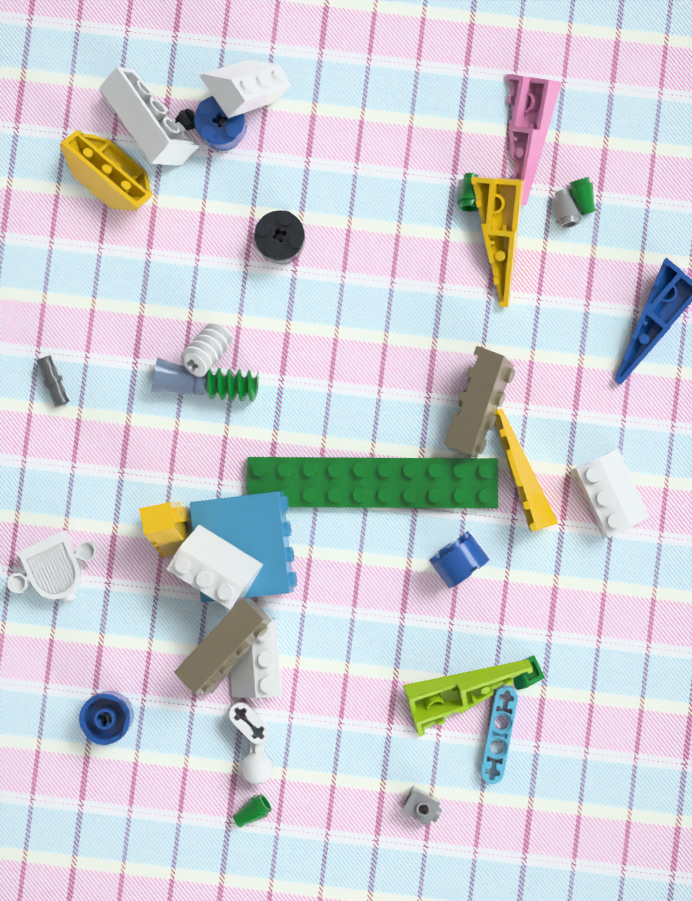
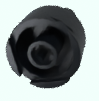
[254,210,306,265]

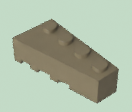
[444,345,515,458]
[174,598,272,694]

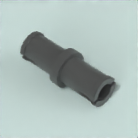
[36,355,70,407]

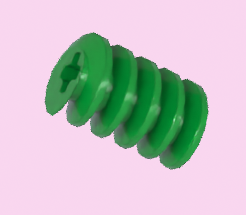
[206,368,259,402]

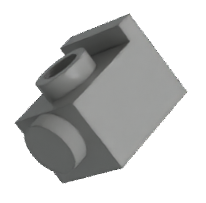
[401,786,442,826]

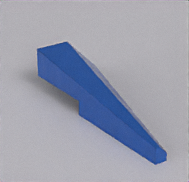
[614,257,692,385]

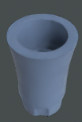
[151,357,207,395]

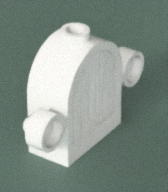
[7,531,98,604]

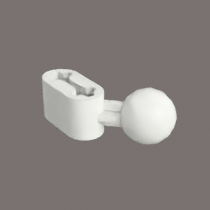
[229,702,273,785]

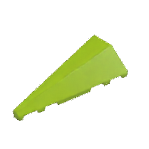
[403,659,533,737]

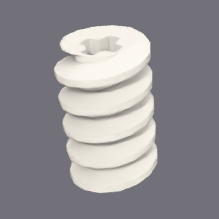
[181,323,232,377]

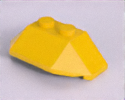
[60,130,153,211]

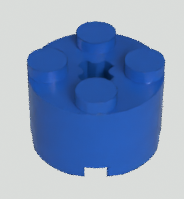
[194,96,247,151]
[429,531,490,589]
[79,690,134,745]

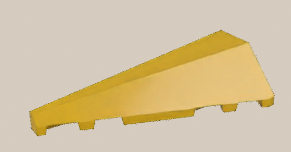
[471,177,525,307]
[494,408,558,532]

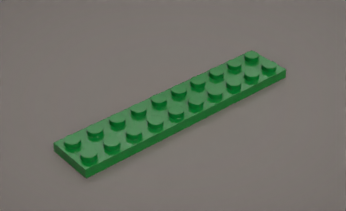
[247,457,498,508]

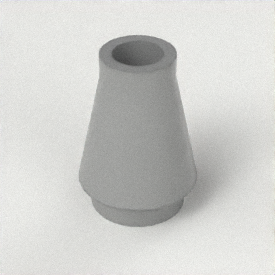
[555,189,581,228]

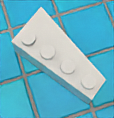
[99,67,200,166]

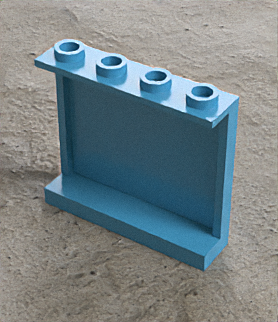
[190,491,297,603]

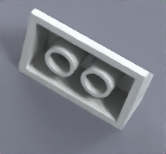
[200,59,291,118]
[572,448,650,538]
[166,525,263,610]
[230,618,282,698]

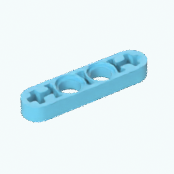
[481,685,518,784]

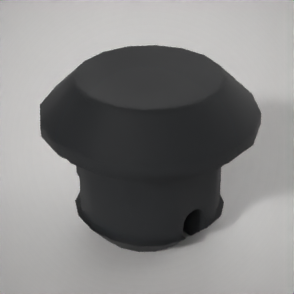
[175,109,195,131]

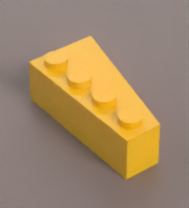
[139,502,189,557]

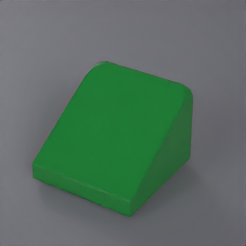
[513,655,545,690]

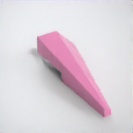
[506,73,562,205]

